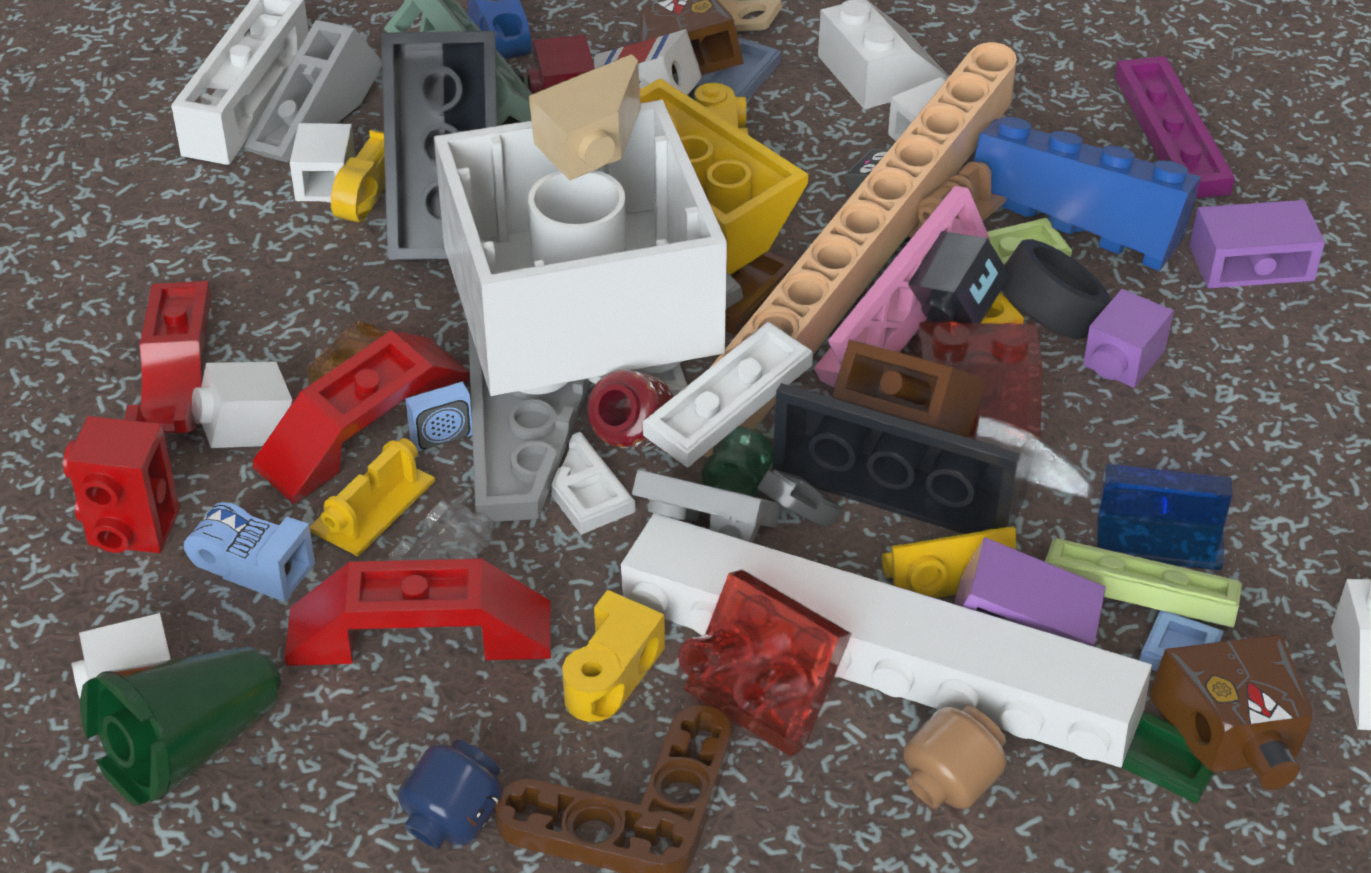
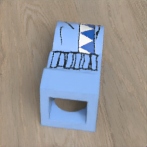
[184,502,315,602]

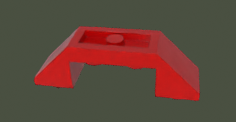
[252,330,470,505]
[285,558,551,666]

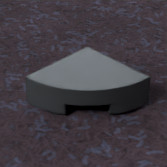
[757,470,842,527]

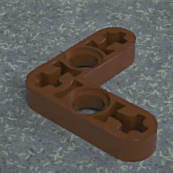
[495,705,732,873]

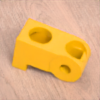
[562,590,665,722]

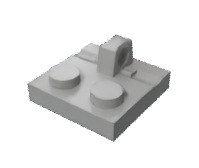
[632,470,782,543]

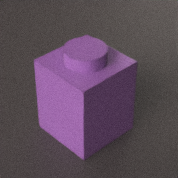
[1083,289,1174,388]

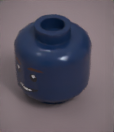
[398,739,503,850]

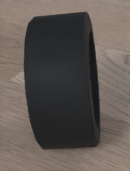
[1002,239,1110,339]

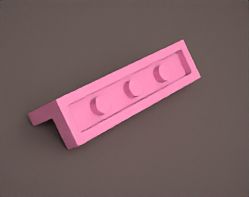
[814,186,990,387]

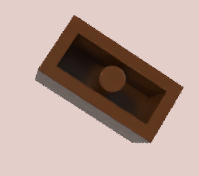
[832,339,987,438]

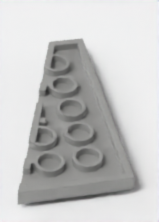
[468,325,591,523]

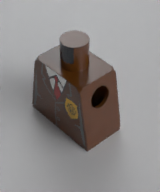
[639,0,744,75]
[1149,634,1313,790]

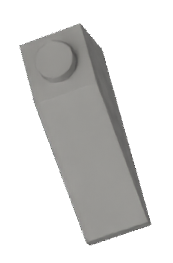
[244,20,382,163]

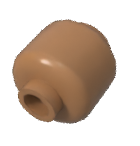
[904,705,1007,809]

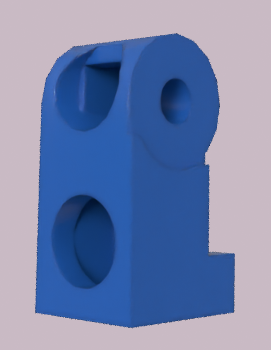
[468,0,531,59]

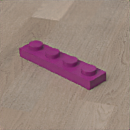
[1115,56,1235,198]

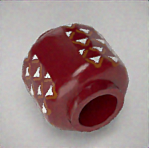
[587,369,674,449]

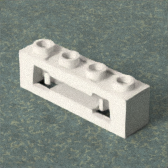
[172,0,309,165]

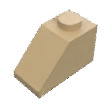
[529,54,641,181]

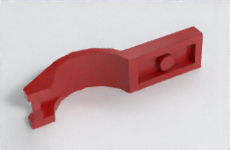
[124,281,211,433]

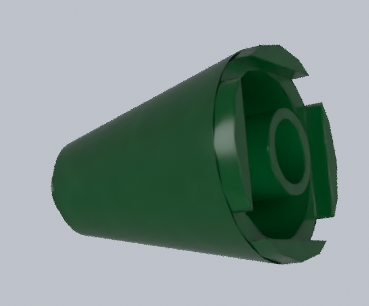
[79,646,281,805]

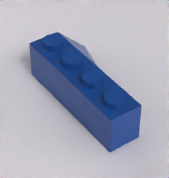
[974,117,1201,271]

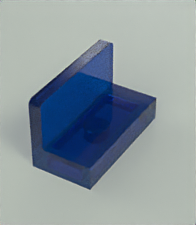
[1097,464,1232,570]

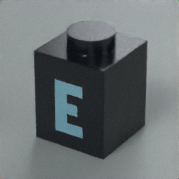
[908,231,1010,329]

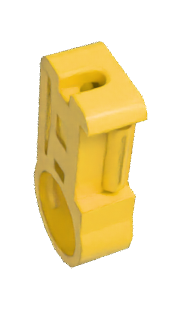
[331,130,386,223]

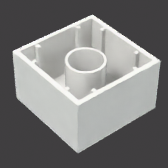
[434,100,727,396]

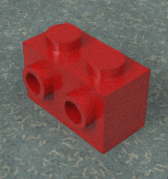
[63,416,180,554]

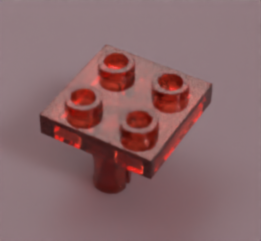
[678,569,852,757]

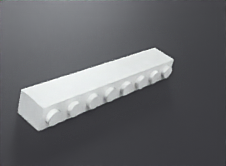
[621,513,1152,768]

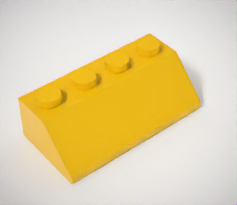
[640,78,808,275]

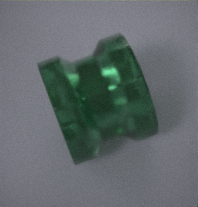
[702,426,773,497]

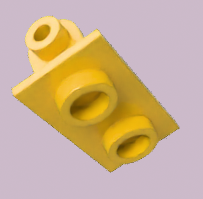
[309,438,435,557]
[882,526,1016,598]

